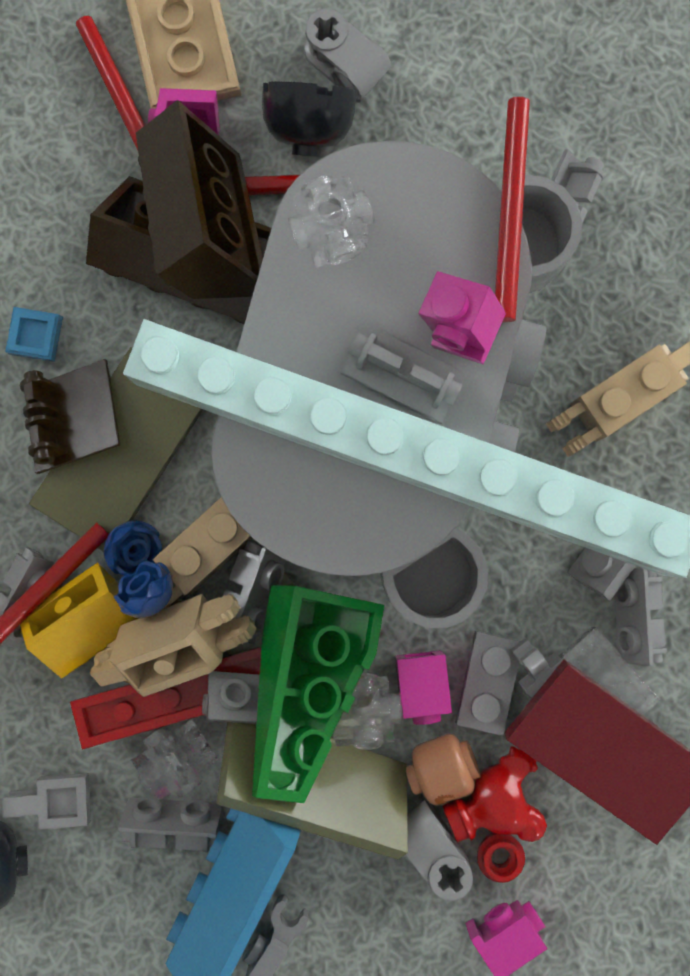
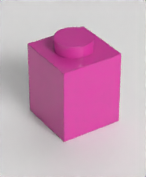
[395,650,452,725]

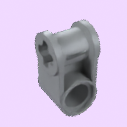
[305,8,391,103]
[404,800,473,901]

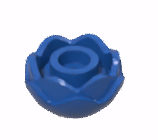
[104,520,162,576]
[114,561,173,618]

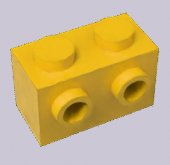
[20,562,139,679]

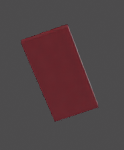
[504,659,690,845]

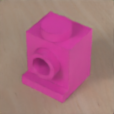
[418,271,506,365]
[465,900,547,976]

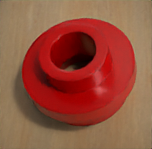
[477,833,525,883]

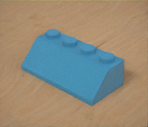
[165,808,301,976]

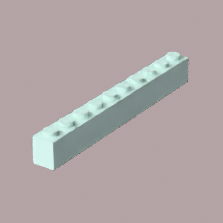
[123,319,690,578]

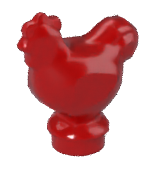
[442,746,547,843]

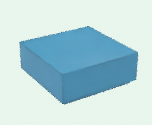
[5,307,63,362]

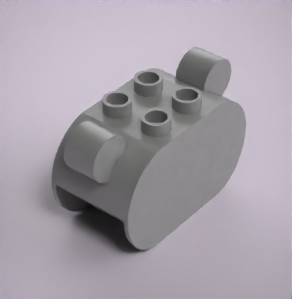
[211,141,582,629]

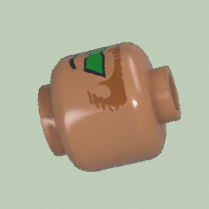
[406,734,481,806]

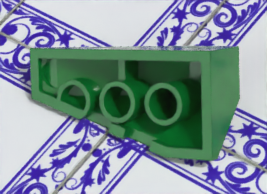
[252,585,385,803]

